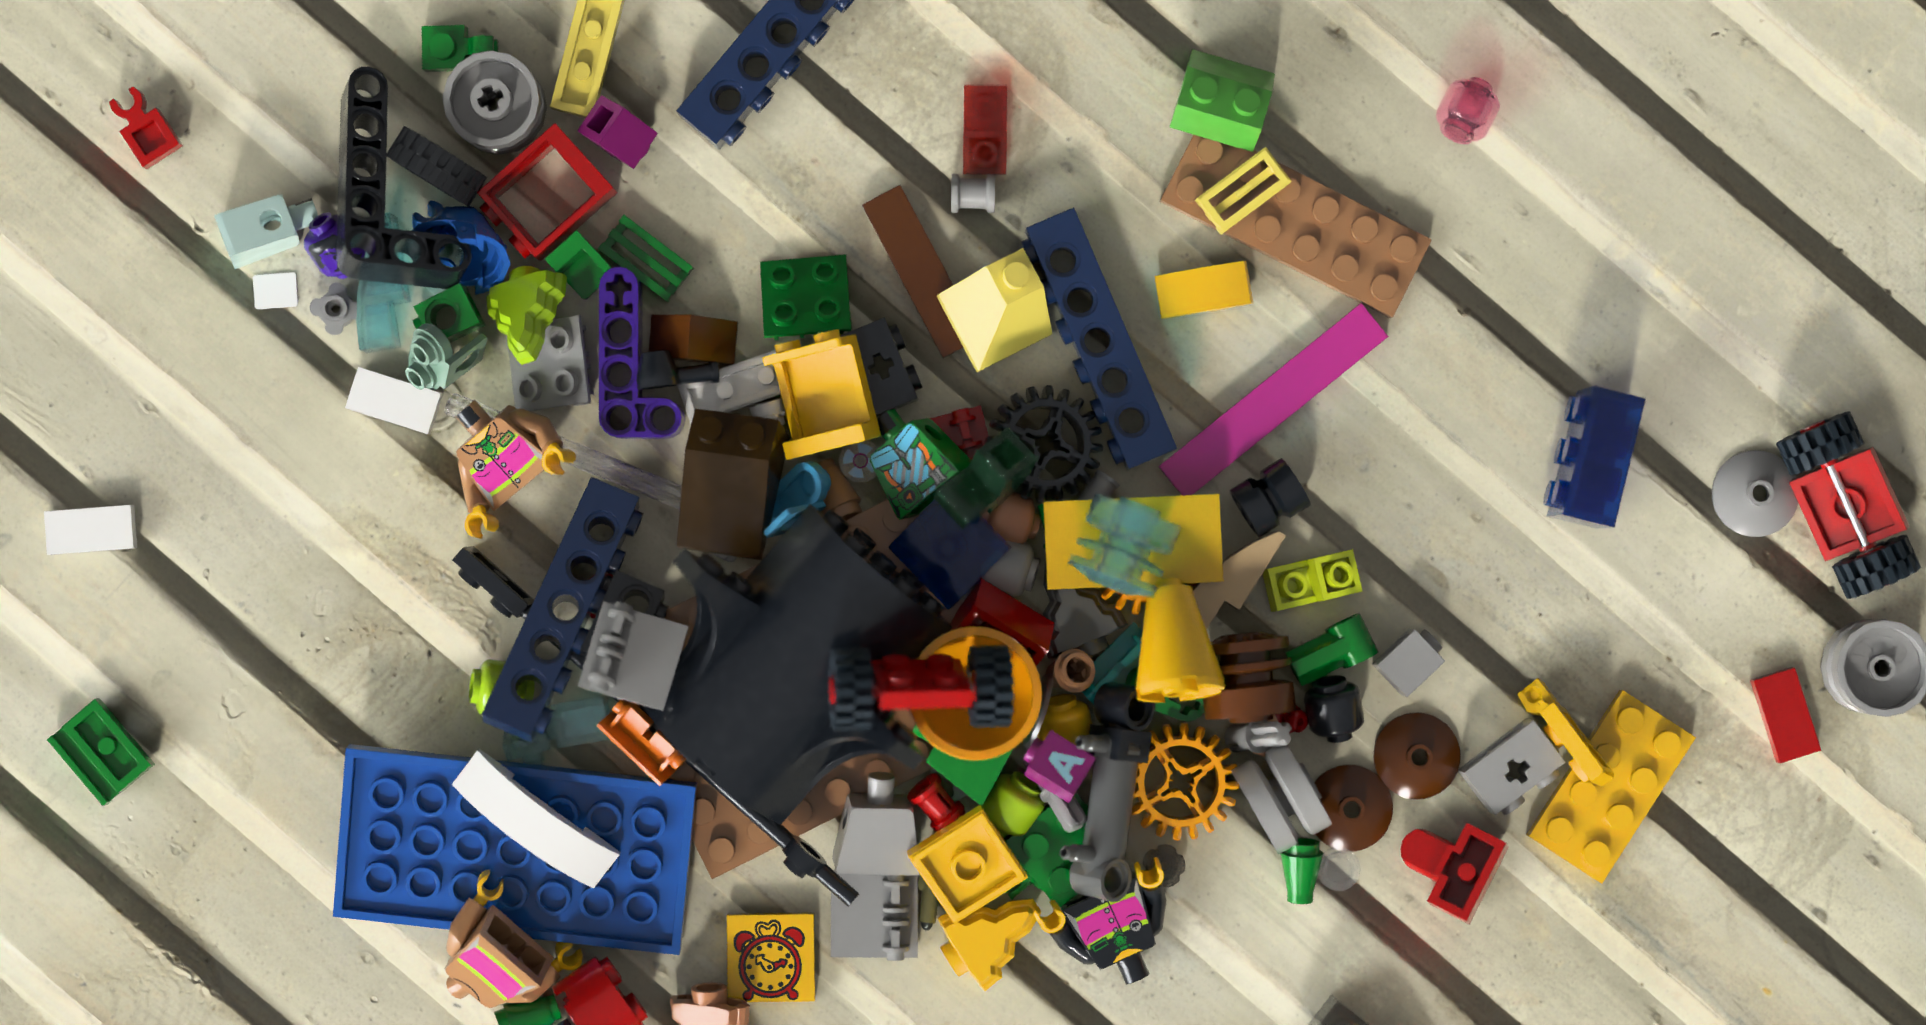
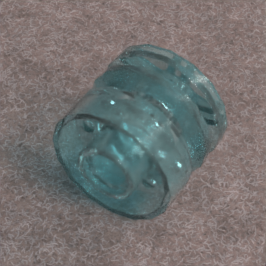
[1067,493,1182,598]

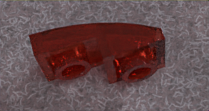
[963,84,1007,175]

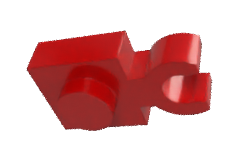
[109,86,183,169]

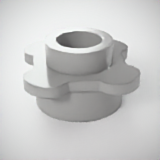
[310,283,362,335]

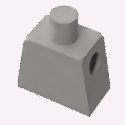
[832,772,920,875]

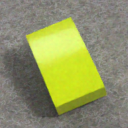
[1262,549,1363,612]

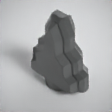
[1043,561,1128,659]

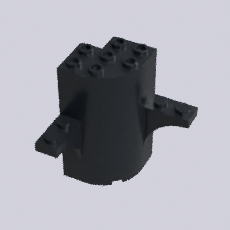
[642,504,952,825]

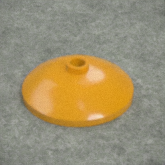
[910,626,1042,761]

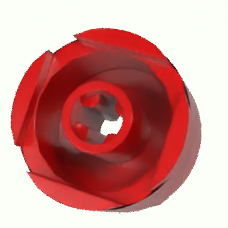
[552,956,648,1025]

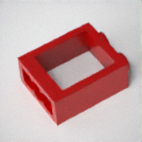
[477,123,618,262]

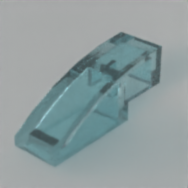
[356,212,411,353]

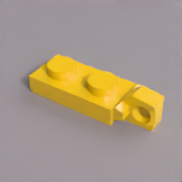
[1518,678,1615,787]

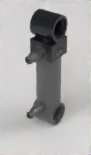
[1060,682,1155,902]

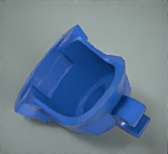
[412,200,511,295]

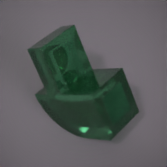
[933,427,1038,530]

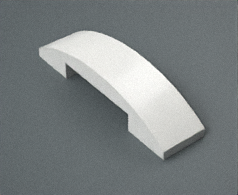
[452,748,621,888]

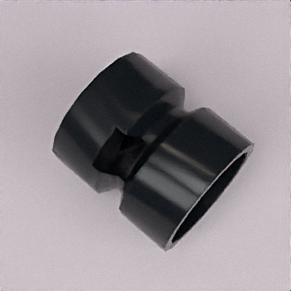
[1229,458,1311,537]

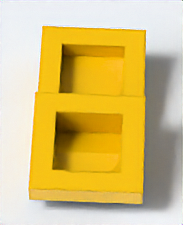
[1154,261,1254,319]

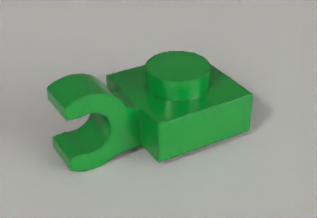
[422,25,498,72]

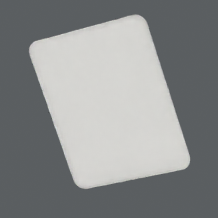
[253,272,298,309]

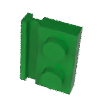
[47,698,155,806]

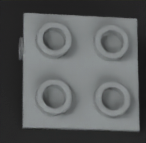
[507,315,594,411]
[578,601,689,711]
[831,870,918,961]

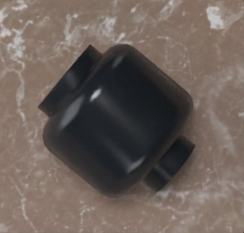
[1304,675,1364,743]

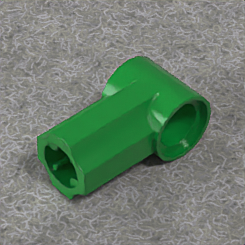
[1284,613,1379,686]

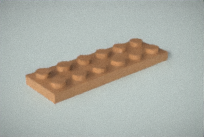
[1160,135,1432,318]

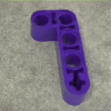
[599,267,686,439]

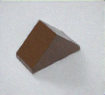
[648,314,738,365]

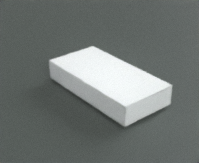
[345,367,443,435]
[44,505,137,555]

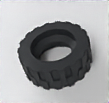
[386,126,487,207]

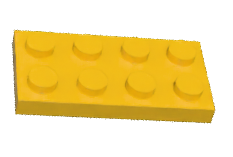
[1526,689,1696,883]

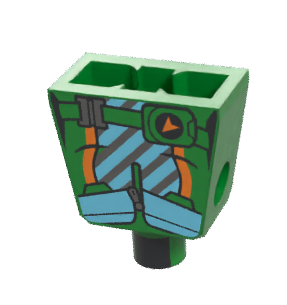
[870,409,977,520]

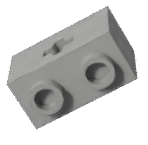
[1458,718,1566,815]

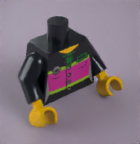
[1033,857,1167,985]

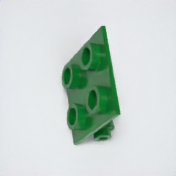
[760,254,852,340]

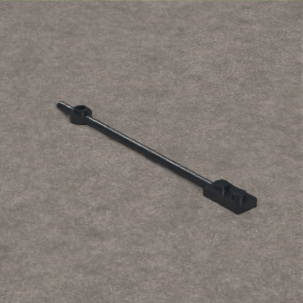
[452,546,859,907]

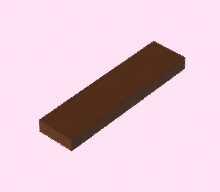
[862,185,963,359]

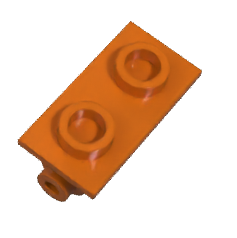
[596,699,686,786]

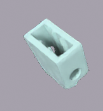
[214,194,318,269]

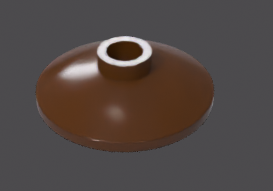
[1373,713,1460,799]
[1314,764,1393,852]

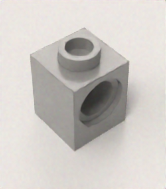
[1372,629,1445,697]

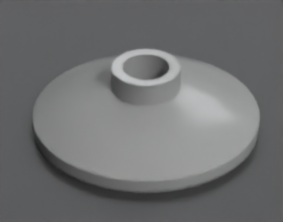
[1712,450,1798,537]

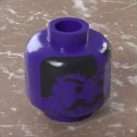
[304,212,367,279]

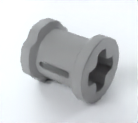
[951,174,995,213]

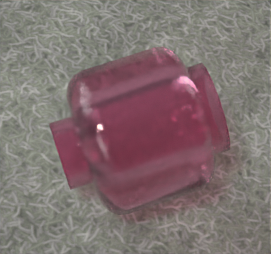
[1436,77,1500,144]

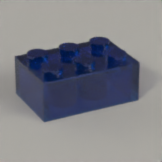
[1543,386,1646,529]

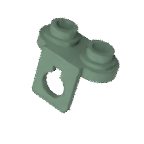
[405,323,487,390]

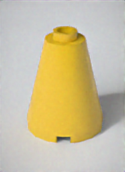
[1136,578,1225,703]

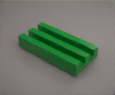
[598,215,694,302]

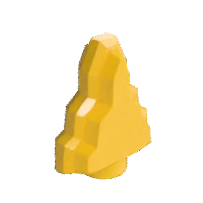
[937,898,1042,991]

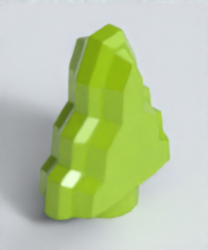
[486,266,567,365]

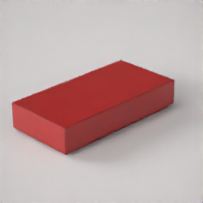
[1750,667,1822,763]

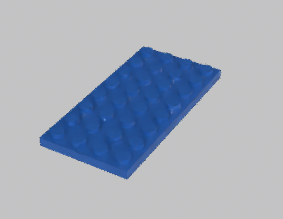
[333,744,697,955]

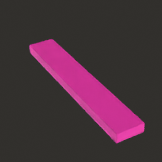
[1158,303,1389,496]

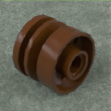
[1203,631,1296,724]

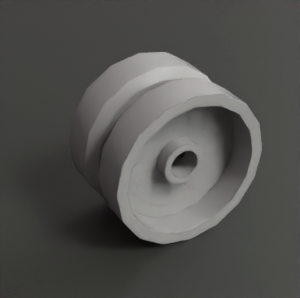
[443,51,547,155]
[1820,619,1926,717]
[1231,745,1332,854]

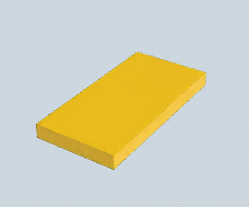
[1043,494,1224,590]

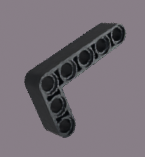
[336,66,472,289]

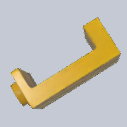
[762,329,881,460]

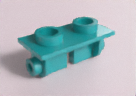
[1082,622,1143,703]

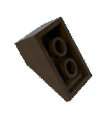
[676,408,790,560]

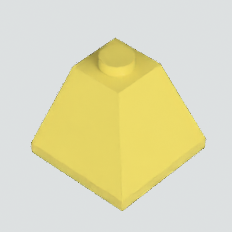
[937,248,1052,372]

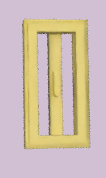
[1195,147,1292,235]

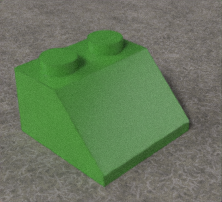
[1170,49,1275,152]

